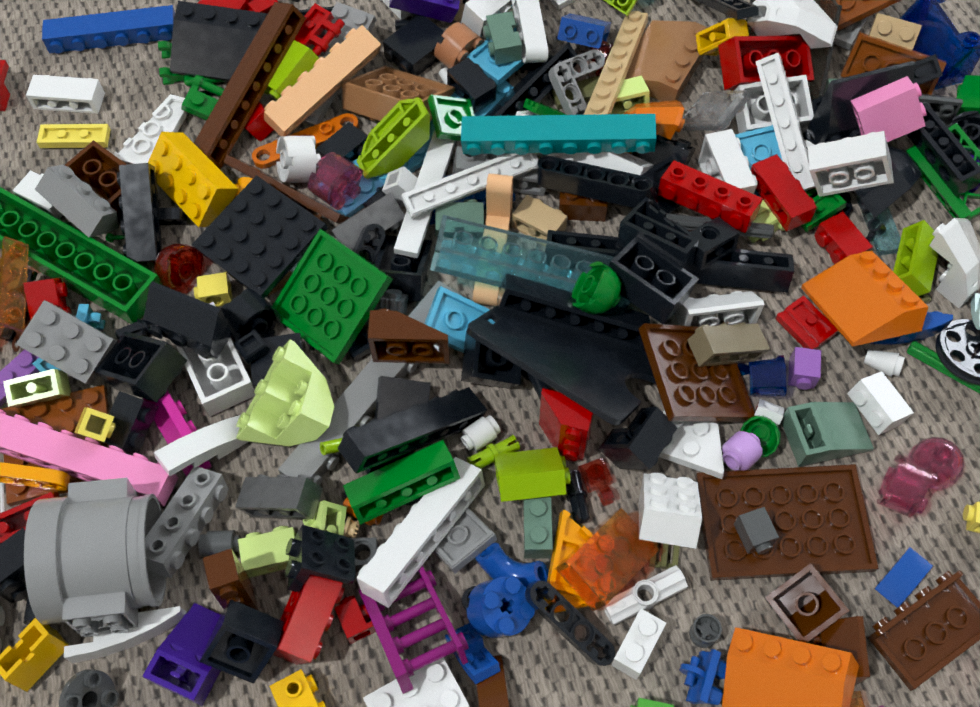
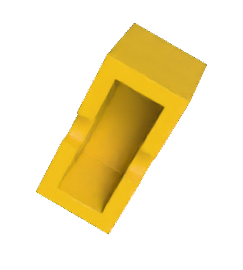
[0,618,69,692]

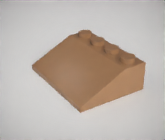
[625,20,708,101]
[342,66,455,121]

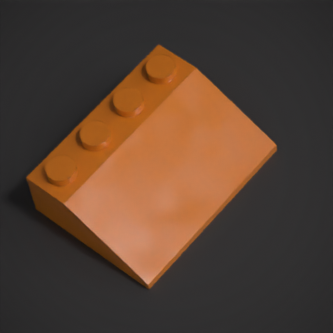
[801,251,928,347]
[722,627,859,707]

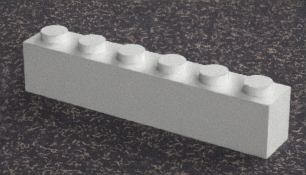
[356,457,485,608]

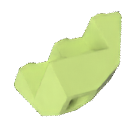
[236,339,334,446]

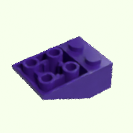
[142,603,221,706]

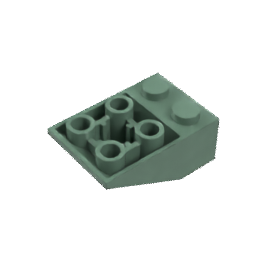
[781,402,874,467]

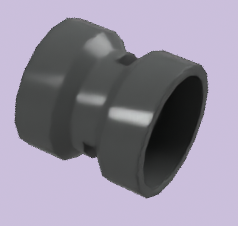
[689,614,722,648]

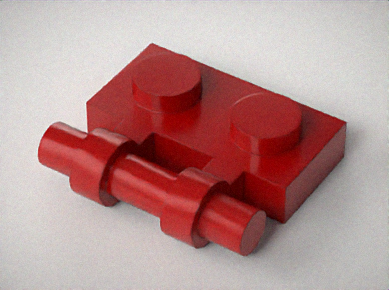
[294,3,345,57]

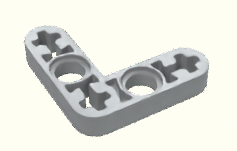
[548,49,605,115]

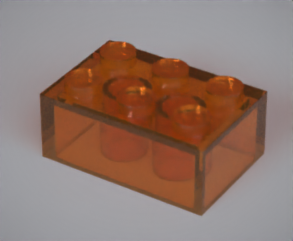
[555,508,659,611]

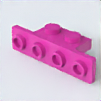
[143,390,211,477]

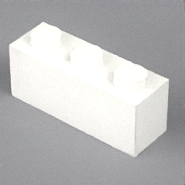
[26,75,105,114]

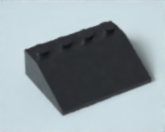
[170,1,267,81]
[808,61,916,144]

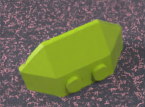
[357,97,430,179]

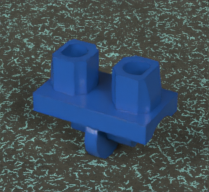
[679,649,727,705]

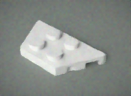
[659,410,724,479]

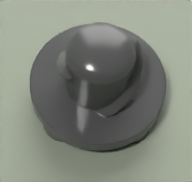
[59,669,119,707]

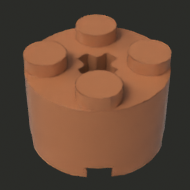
[434,22,484,69]

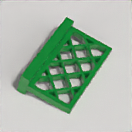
[906,123,980,221]

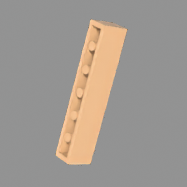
[264,25,381,136]

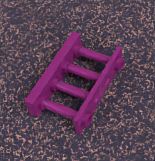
[359,566,469,694]

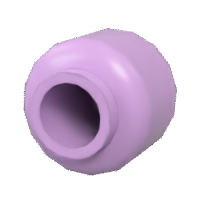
[722,431,763,471]

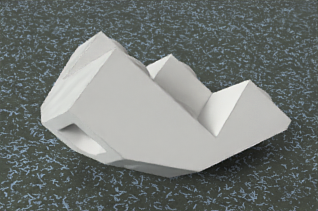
[747,0,837,49]
[929,218,980,308]

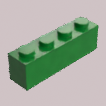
[343,440,460,525]

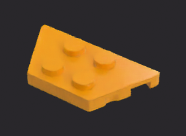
[543,510,610,614]

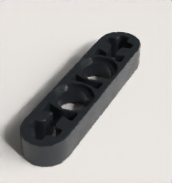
[525,581,615,666]

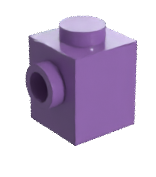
[788,347,821,390]

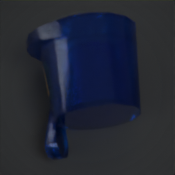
[737,355,787,397]

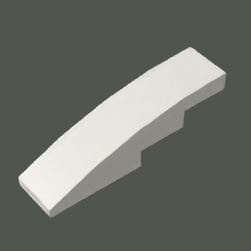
[154,415,249,476]
[64,606,187,663]

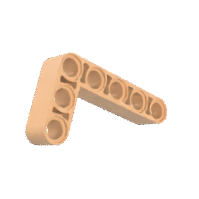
[473,173,513,306]

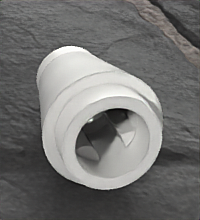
[864,349,905,377]

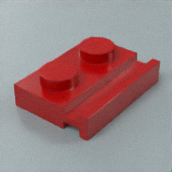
[775,295,838,349]

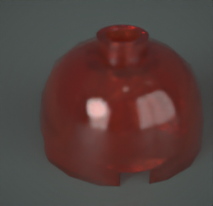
[154,243,205,293]

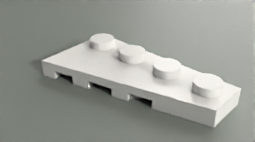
[113,94,188,164]

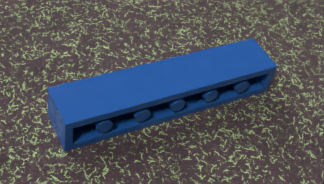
[42,5,175,54]

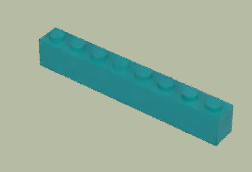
[461,114,656,156]

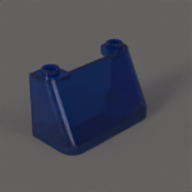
[899,0,980,90]

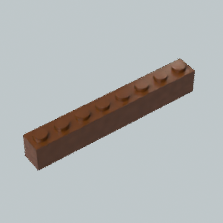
[194,2,306,170]

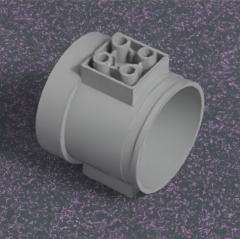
[24,478,167,637]

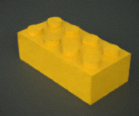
[148,132,238,227]

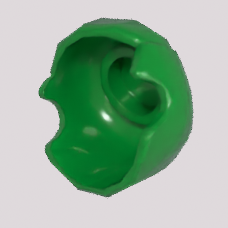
[740,415,781,457]

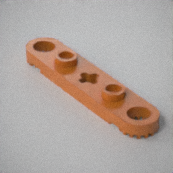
[252,113,359,169]

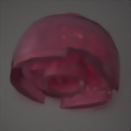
[907,437,965,491]

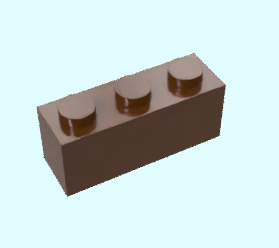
[203,549,259,611]

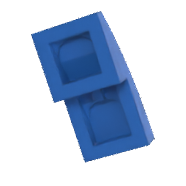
[874,547,933,608]
[445,623,500,685]

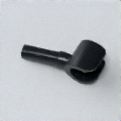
[866,218,886,243]

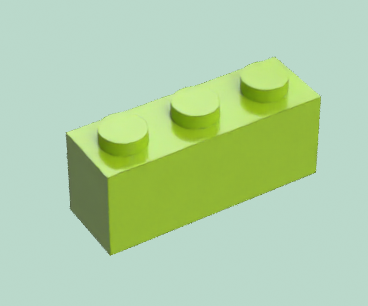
[893,220,938,296]

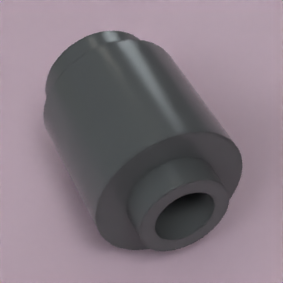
[199,530,241,557]

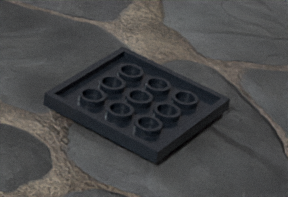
[191,175,328,298]

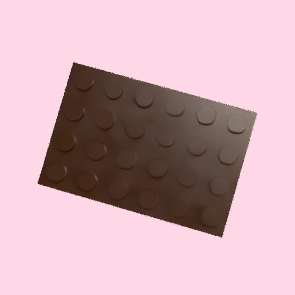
[695,464,879,581]

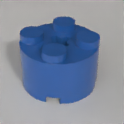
[467,577,535,638]

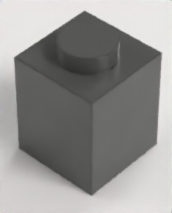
[734,507,779,555]

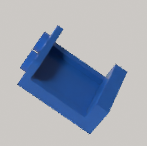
[557,13,612,49]

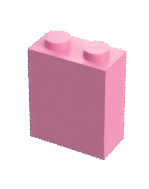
[851,76,927,142]

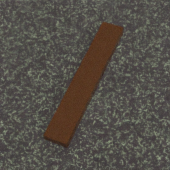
[223,154,350,224]

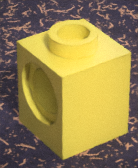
[194,272,233,307]

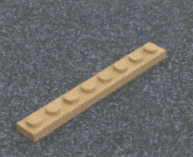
[584,11,648,115]

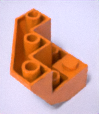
[624,100,685,154]

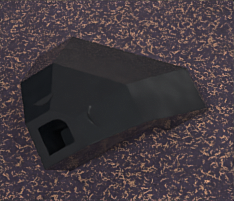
[855,144,922,218]

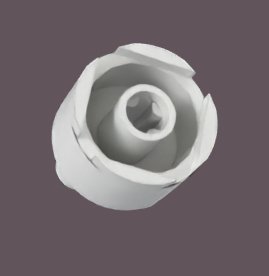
[276,136,321,183]

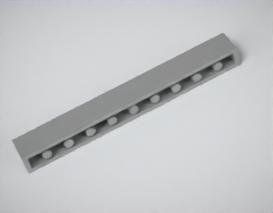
[278,281,462,486]

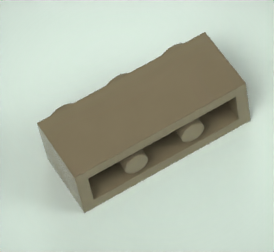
[687,322,770,367]

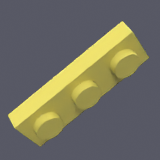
[36,124,111,148]

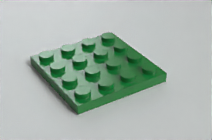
[273,229,393,365]

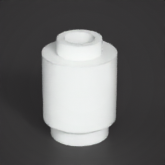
[461,415,501,452]

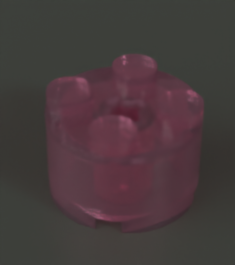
[308,152,363,210]
[877,454,938,517]

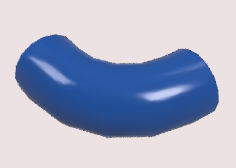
[475,543,549,590]

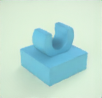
[76,304,106,331]

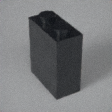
[383,15,445,76]

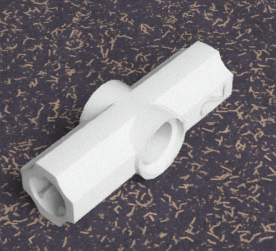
[602,565,688,626]

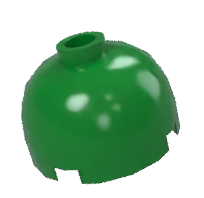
[572,261,621,315]

